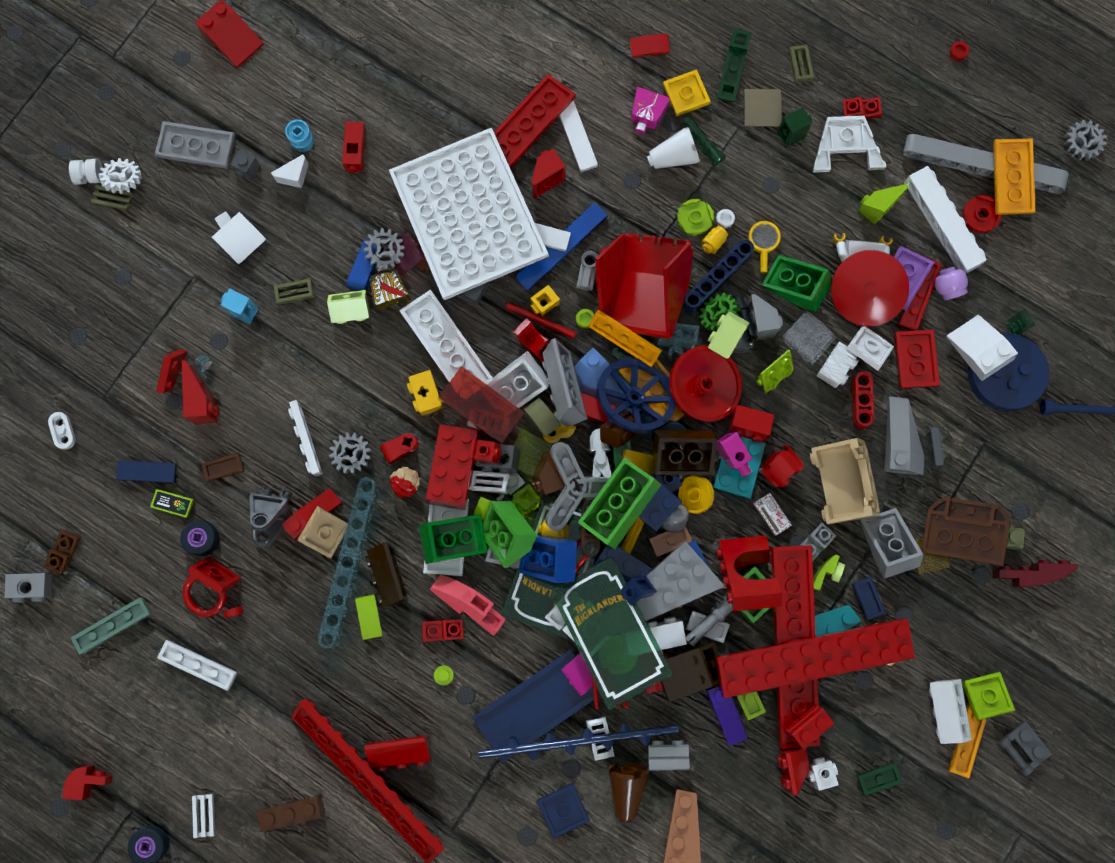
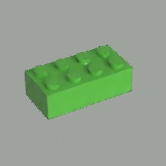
[578,457,662,549]

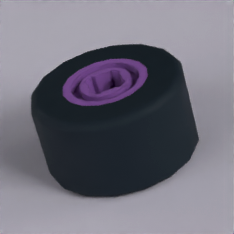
[180,520,219,556]
[128,826,169,863]

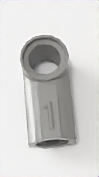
[576,251,597,291]

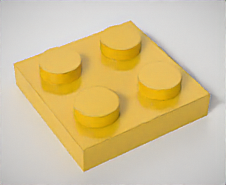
[662,69,711,117]

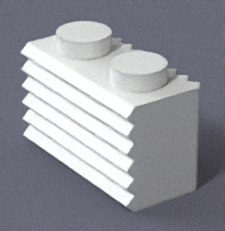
[817,341,859,388]

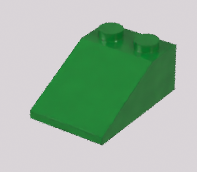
[762,255,832,312]
[419,514,488,564]

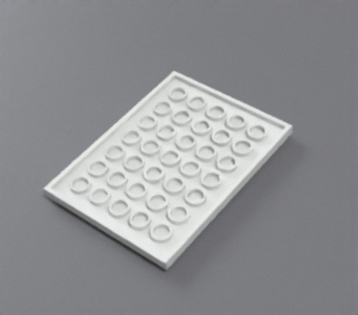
[389,127,549,300]

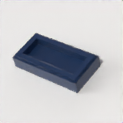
[852,577,886,621]

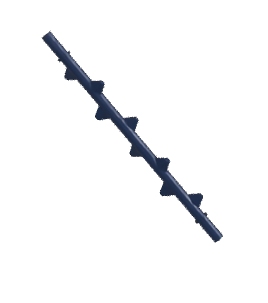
[479,723,679,760]

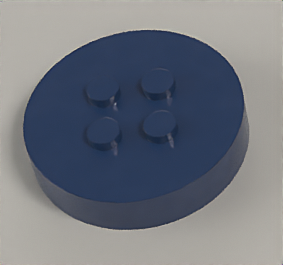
[968,334,1049,412]

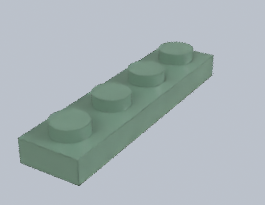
[71,597,152,655]

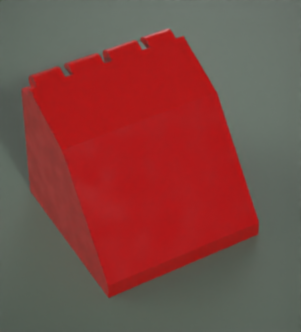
[595,233,694,339]

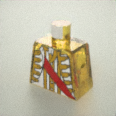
[370,266,411,311]

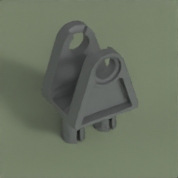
[249,486,292,548]

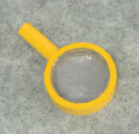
[748,221,781,274]

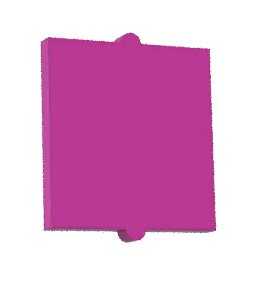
[561,650,598,696]

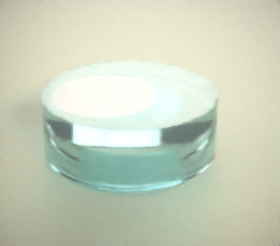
[193,354,213,373]

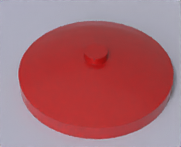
[831,250,909,326]
[669,346,742,423]

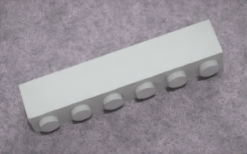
[904,166,987,274]

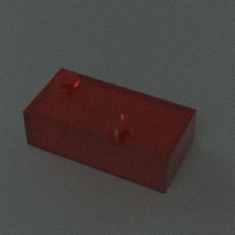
[438,366,525,444]

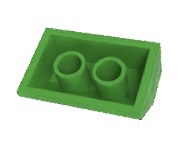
[483,501,537,568]

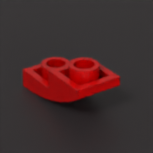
[630,34,671,58]
[843,97,882,119]
[421,619,464,642]

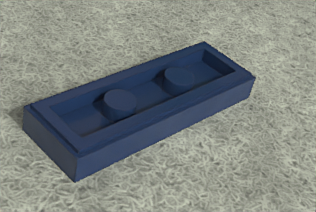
[116,460,177,483]

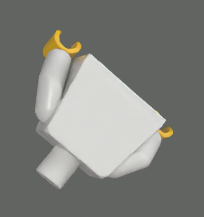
[833,233,893,262]

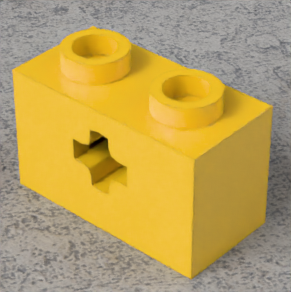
[407,370,443,416]

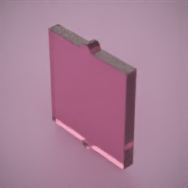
[385,232,424,276]

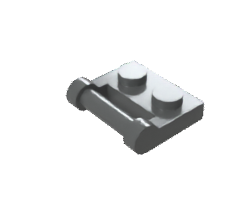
[998,721,1052,776]

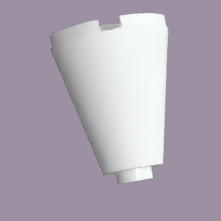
[647,127,700,169]

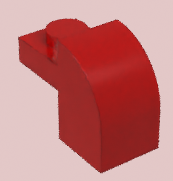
[513,319,550,363]
[62,765,113,800]

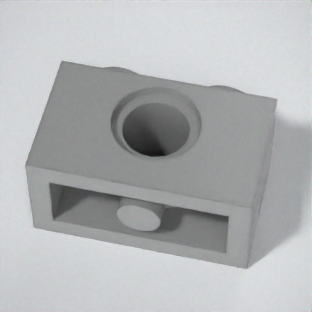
[4,573,53,602]

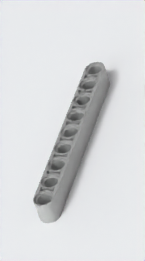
[903,134,1069,194]

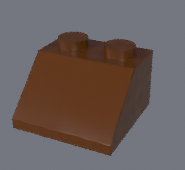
[531,451,565,495]

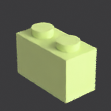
[327,290,370,324]
[708,311,749,359]

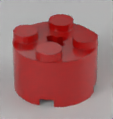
[758,444,805,488]

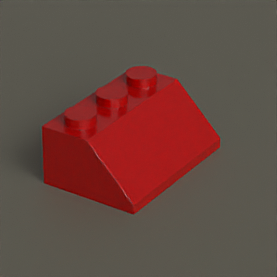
[364,735,432,772]

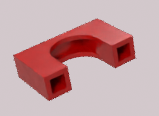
[716,536,782,611]

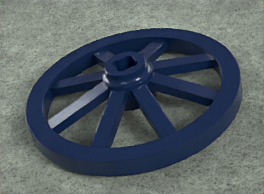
[597,359,675,433]

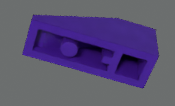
[705,684,747,747]

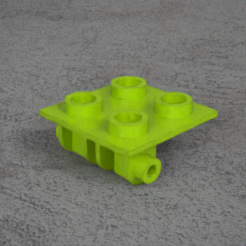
[756,349,794,393]

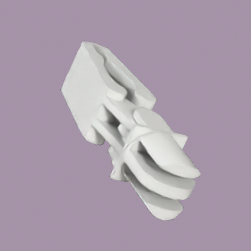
[590,429,611,477]

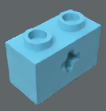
[220,288,259,325]

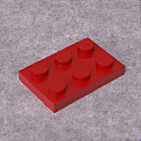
[894,330,940,389]

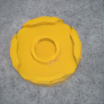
[678,475,714,514]

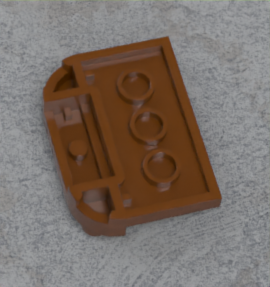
[921,497,1011,566]

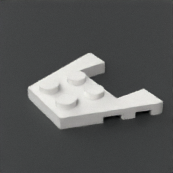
[813,116,886,173]

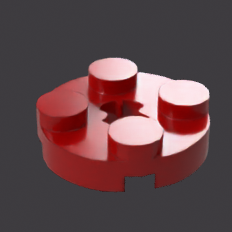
[962,195,1002,233]

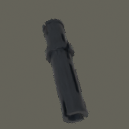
[732,294,758,343]

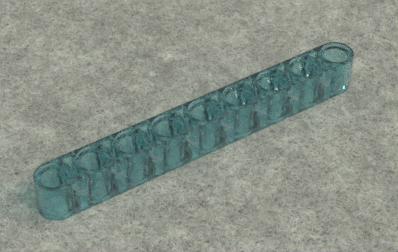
[318,477,378,649]

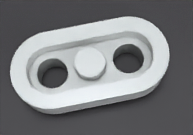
[48,412,76,450]

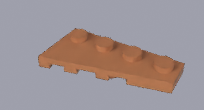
[663,789,701,863]

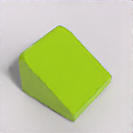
[473,497,491,520]

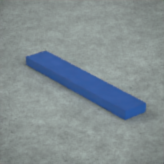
[515,202,608,291]

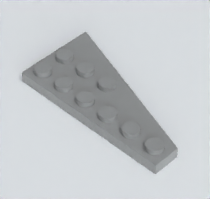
[596,541,724,636]

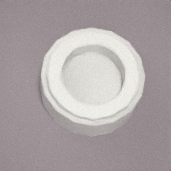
[716,209,735,229]

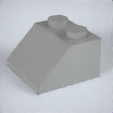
[746,294,783,340]

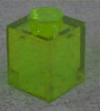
[512,484,541,517]

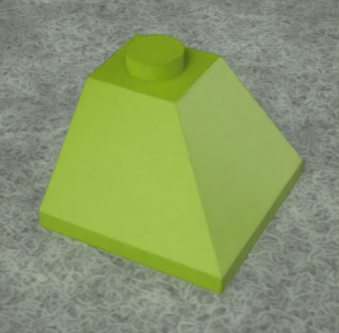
[858,184,909,225]

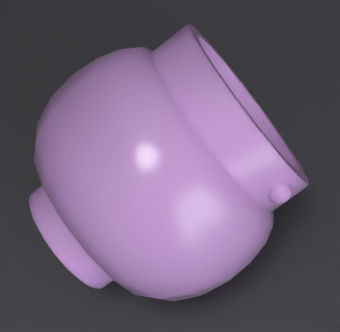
[935,266,968,300]

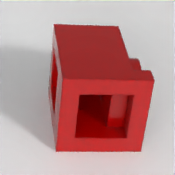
[468,439,501,464]

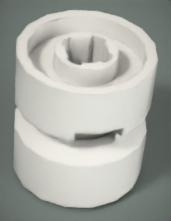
[69,159,103,185]

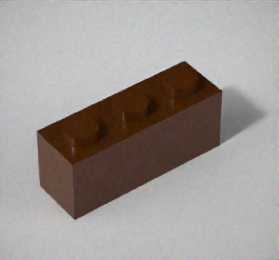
[257,794,325,832]

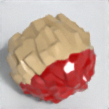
[390,467,420,498]

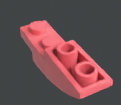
[429,575,506,636]

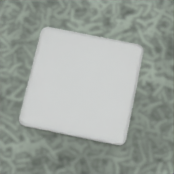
[215,212,231,228]

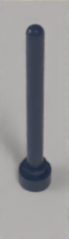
[1040,399,1115,415]

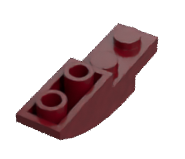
[993,560,1078,587]

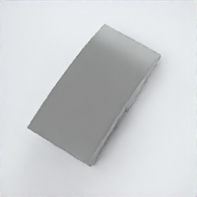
[800,522,837,562]

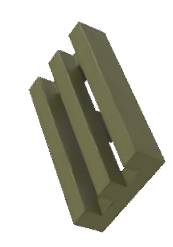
[789,45,814,83]
[91,185,133,211]
[274,278,315,305]

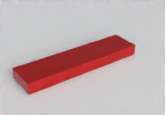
[898,257,942,331]

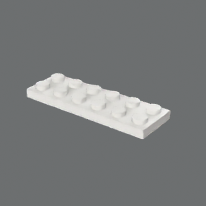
[399,290,492,403]

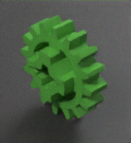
[699,293,741,332]

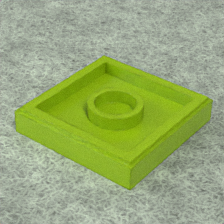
[962,672,1015,721]

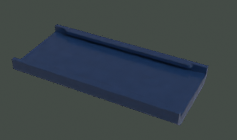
[472,649,601,764]

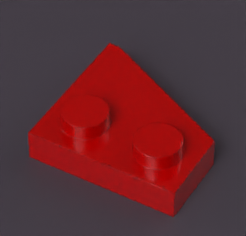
[156,349,188,394]

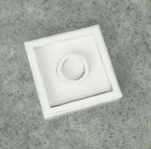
[847,326,894,371]

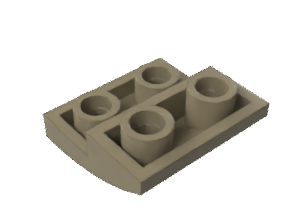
[743,89,782,127]

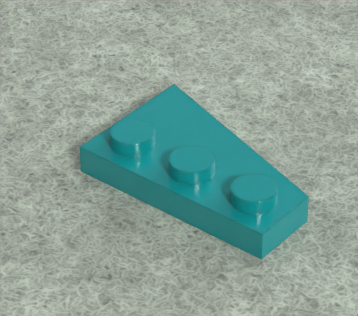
[815,605,861,636]

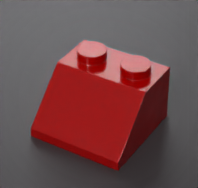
[532,148,565,199]

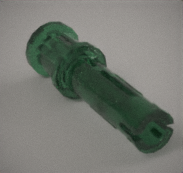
[681,116,726,167]

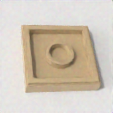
[297,506,350,559]

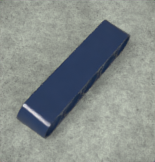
[683,239,754,312]

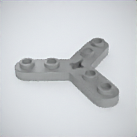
[545,442,610,531]

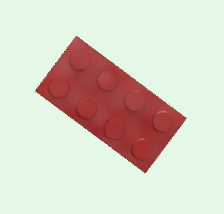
[426,424,479,510]

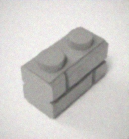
[647,740,690,771]

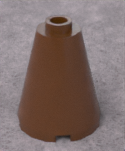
[609,763,649,823]

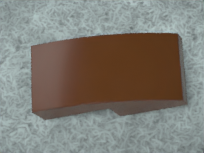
[44,529,81,574]

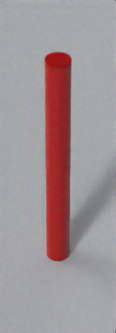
[505,302,577,339]

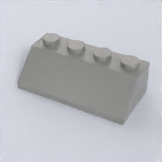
[542,338,587,427]

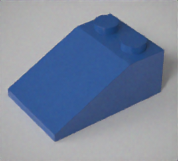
[519,535,577,583]

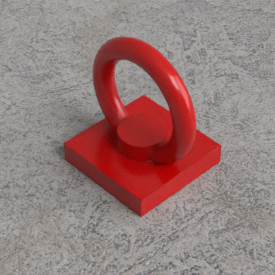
[182,557,241,617]

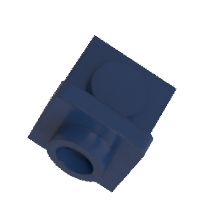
[620,576,657,606]

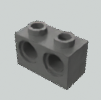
[475,444,521,474]

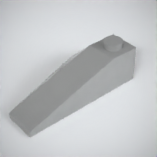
[884,396,924,476]

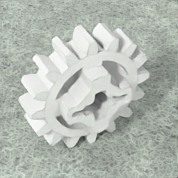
[98,158,142,194]

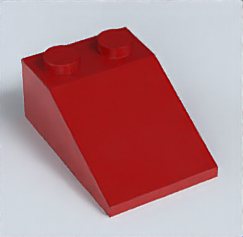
[195,0,264,68]
[182,360,220,424]

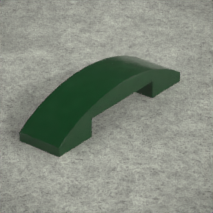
[717,29,752,103]

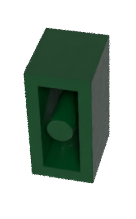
[777,108,812,147]

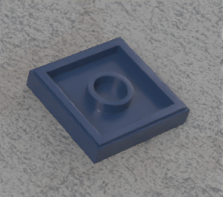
[536,782,590,839]

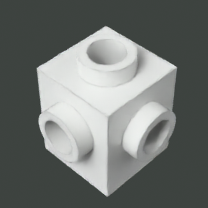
[807,757,838,791]

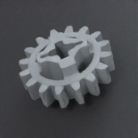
[1064,120,1107,161]
[363,228,405,270]
[329,432,372,474]

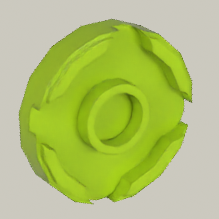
[677,199,714,236]

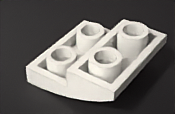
[212,212,266,265]

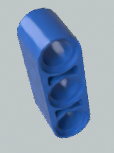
[346,238,384,292]

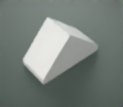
[271,155,309,188]

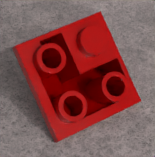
[777,748,810,795]

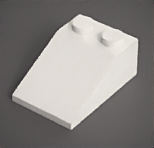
[946,315,1018,381]
[480,351,548,417]

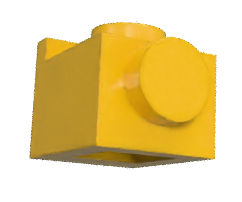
[530,285,560,316]

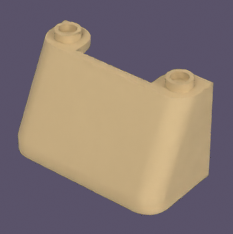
[810,438,880,524]

